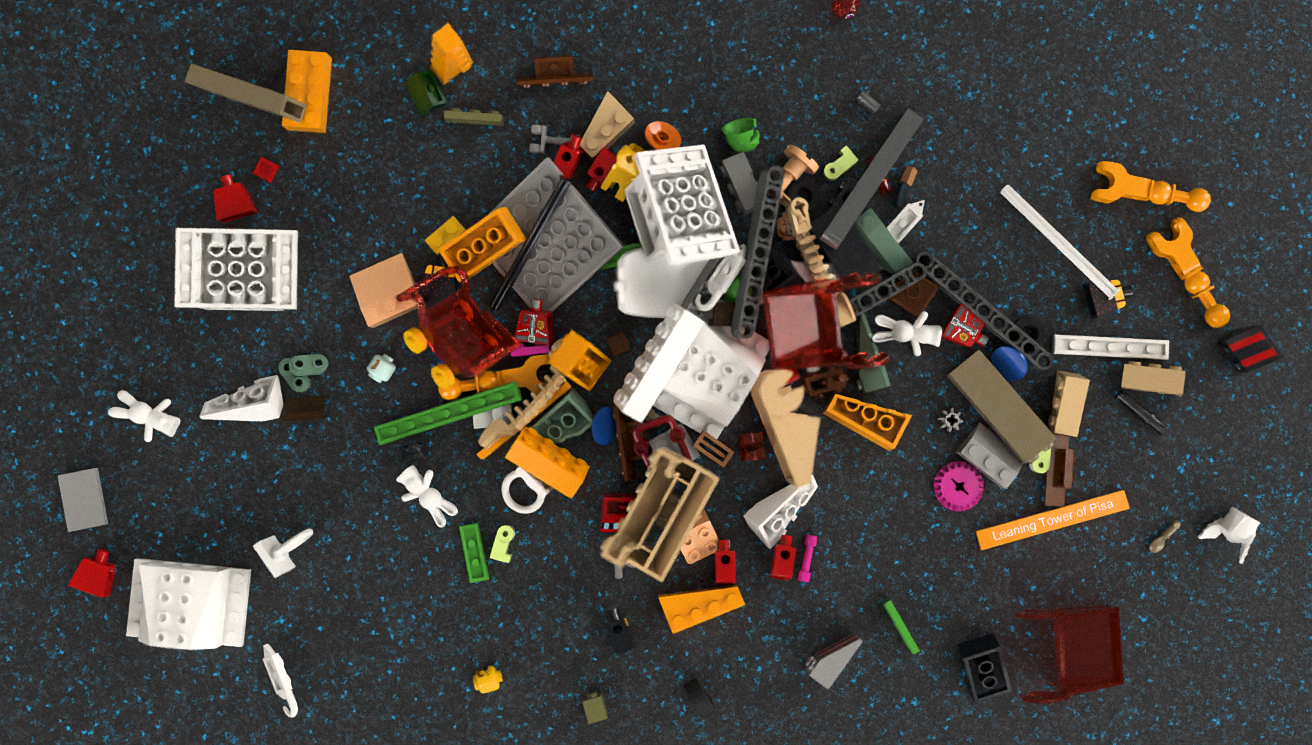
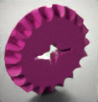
[934,461,984,511]

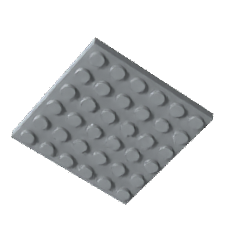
[487,157,625,313]

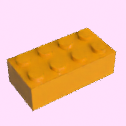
[282,50,332,133]
[439,207,527,283]
[548,330,612,392]
[505,426,590,499]

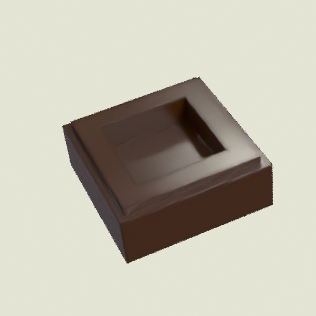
[606,331,631,357]

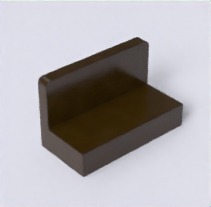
[708,302,748,327]
[282,396,325,422]

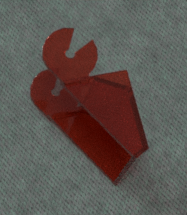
[763,273,890,370]
[1016,606,1124,704]

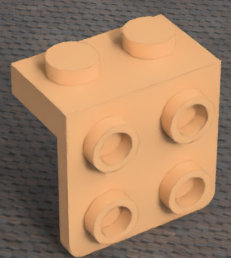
[681,508,719,564]

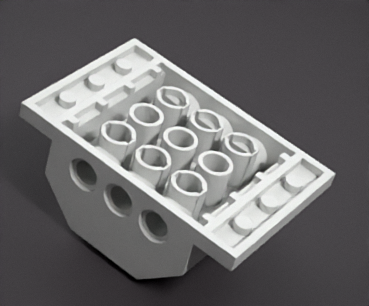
[624,145,740,266]
[175,228,298,311]
[652,308,773,439]
[126,558,251,650]

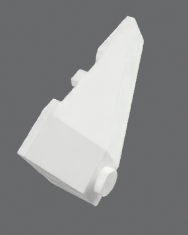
[199,375,283,421]
[744,475,818,549]

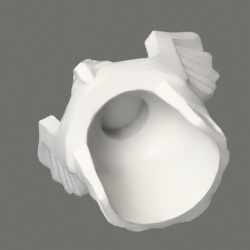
[1198,507,1260,564]

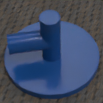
[991,346,1028,381]
[589,407,617,445]

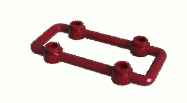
[632,415,708,507]

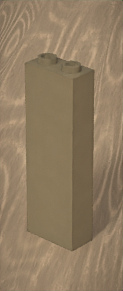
[185,64,307,123]
[947,350,1056,464]

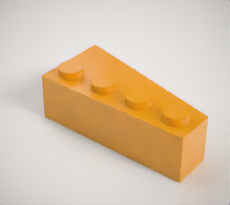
[430,23,473,86]
[823,394,912,451]
[658,584,745,634]

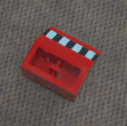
[600,493,638,532]

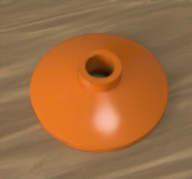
[645,121,681,150]

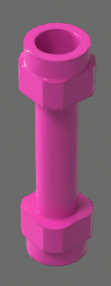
[798,534,817,582]

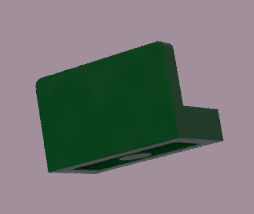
[405,70,447,116]

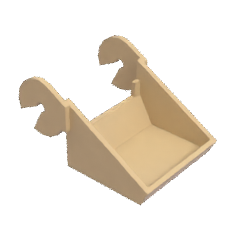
[750,369,820,488]

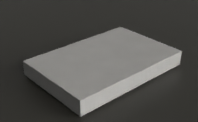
[58,468,108,532]

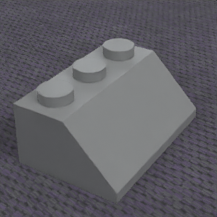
[956,422,1022,489]

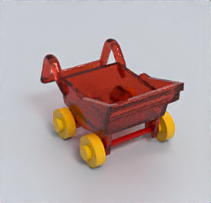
[396,266,522,389]

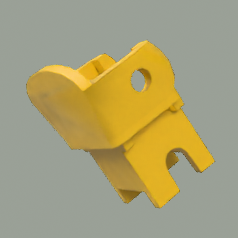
[600,143,646,202]

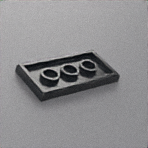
[810,205,882,290]

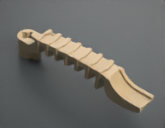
[785,197,856,328]
[478,338,567,450]

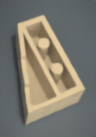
[580,91,635,162]
[1121,361,1186,397]
[1048,370,1090,437]

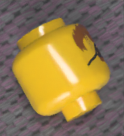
[473,666,503,693]

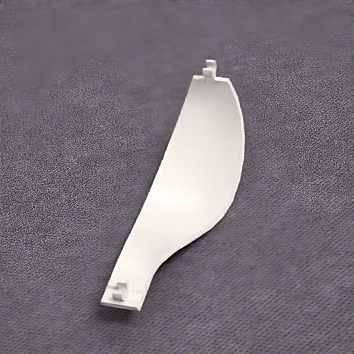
[614,247,843,318]

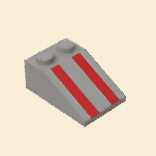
[805,633,863,690]

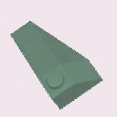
[853,208,918,282]
[856,313,891,393]
[530,387,594,444]

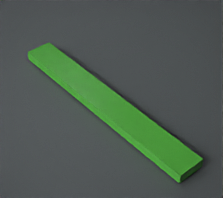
[374,381,523,445]

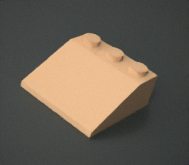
[350,253,425,328]

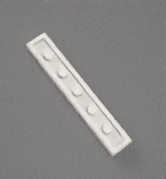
[1052,334,1169,360]

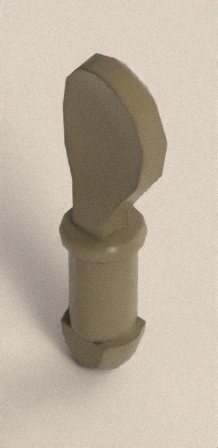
[1149,520,1181,553]

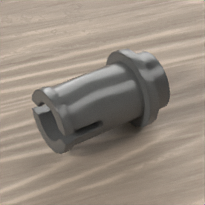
[856,90,881,114]

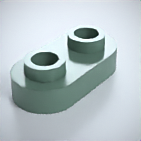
[288,354,328,376]
[278,358,311,392]

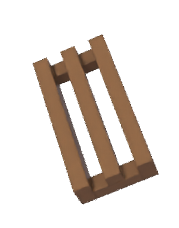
[692,430,734,468]

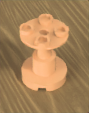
[766,145,819,207]

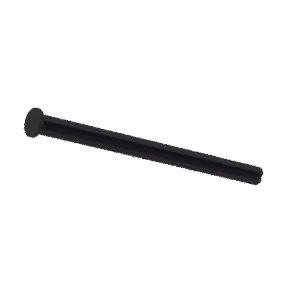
[489,175,574,311]

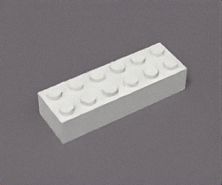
[613,303,704,423]

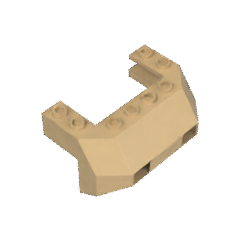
[601,447,720,582]

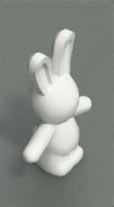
[872,311,942,356]
[108,390,181,442]
[396,465,458,528]

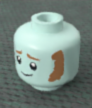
[367,353,396,383]

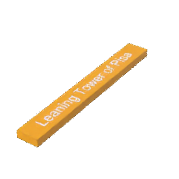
[975,490,1130,550]

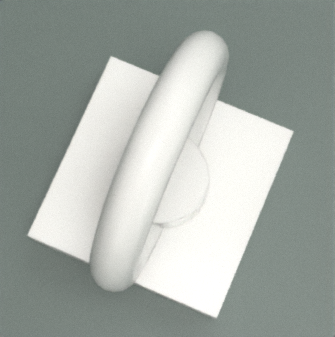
[501,467,554,514]
[253,528,313,578]

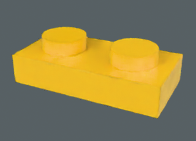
[424,216,466,255]

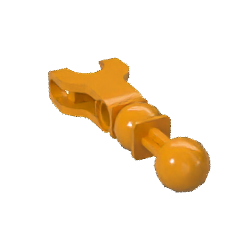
[1090,161,1211,212]
[1146,217,1230,328]
[438,354,550,401]

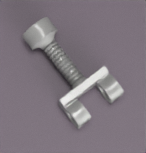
[529,125,581,154]

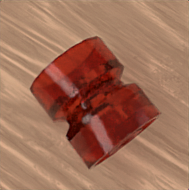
[738,432,766,461]

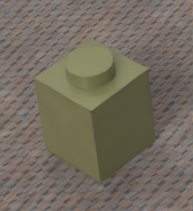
[582,691,608,724]

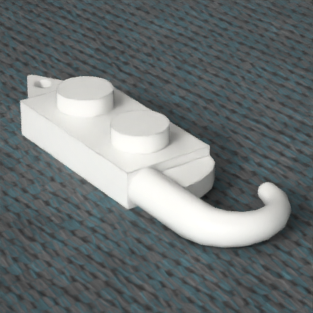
[887,200,925,243]
[695,244,746,311]
[263,644,298,718]

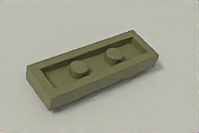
[444,108,504,126]

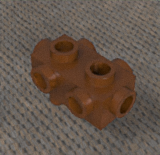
[801,365,849,399]

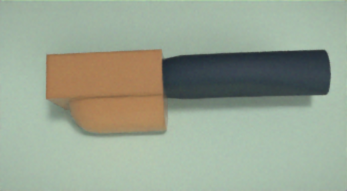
[894,166,917,208]

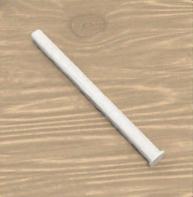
[1001,185,1121,300]

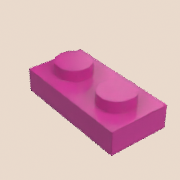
[511,343,551,357]

